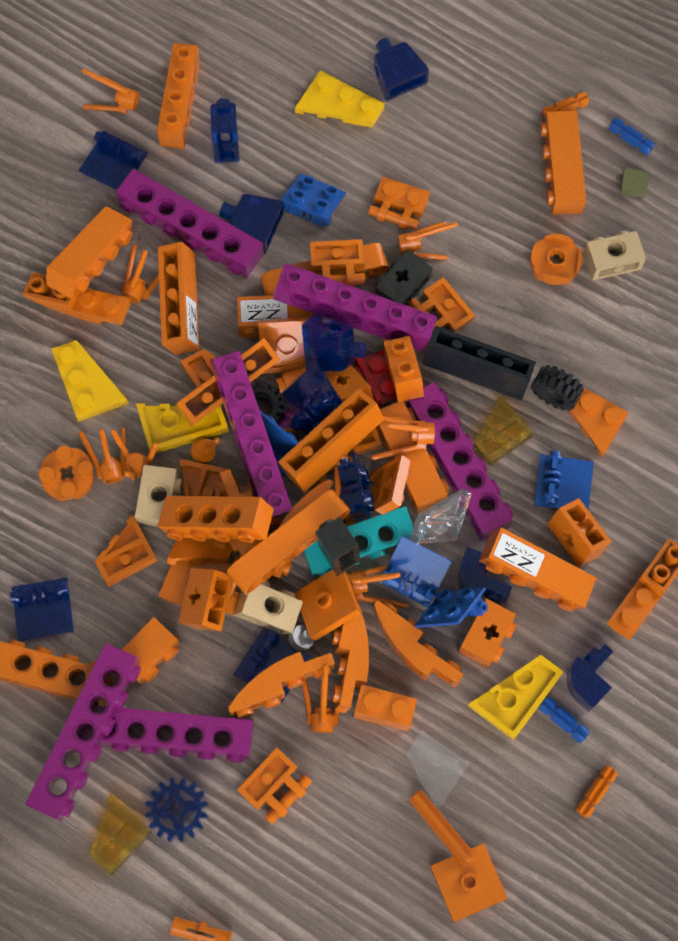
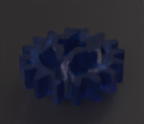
[145,778,209,843]

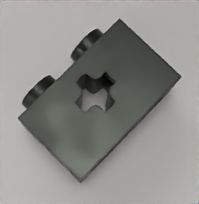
[374,250,433,306]
[316,517,361,576]

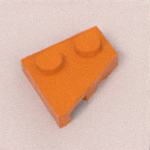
[167,538,234,565]

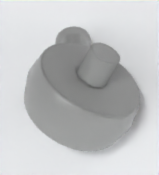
[288,625,314,651]

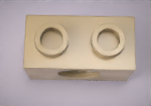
[583,231,646,281]
[135,465,182,527]
[233,581,303,635]

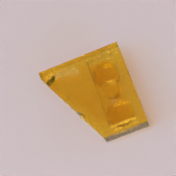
[474,396,533,466]
[89,793,152,877]

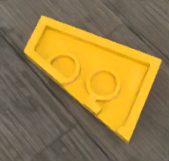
[295,70,385,128]
[51,340,129,422]
[136,404,229,454]
[467,655,564,740]

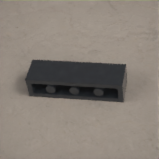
[422,326,536,401]

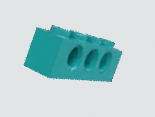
[303,506,417,577]

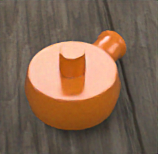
[191,437,221,464]

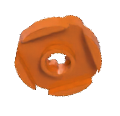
[530,234,583,285]
[39,446,95,501]

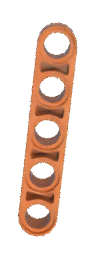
[260,243,389,296]
[227,489,351,594]

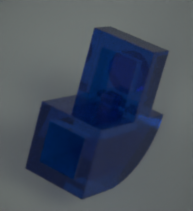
[457,547,512,604]
[566,644,614,712]

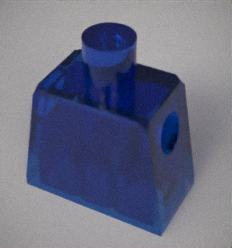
[374,38,429,101]
[210,98,240,163]
[219,194,284,254]
[302,314,367,372]

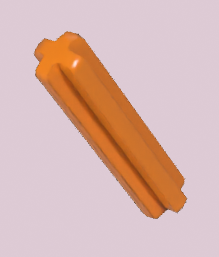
[409,790,475,866]

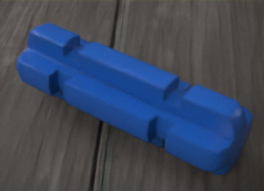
[609,117,655,155]
[539,697,590,743]

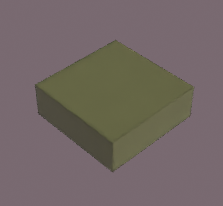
[620,168,650,198]

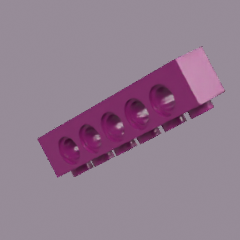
[116,169,264,278]
[273,263,437,352]
[210,351,292,517]
[405,382,513,542]
[25,643,141,822]
[79,705,254,763]

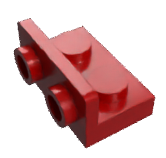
[352,350,397,409]

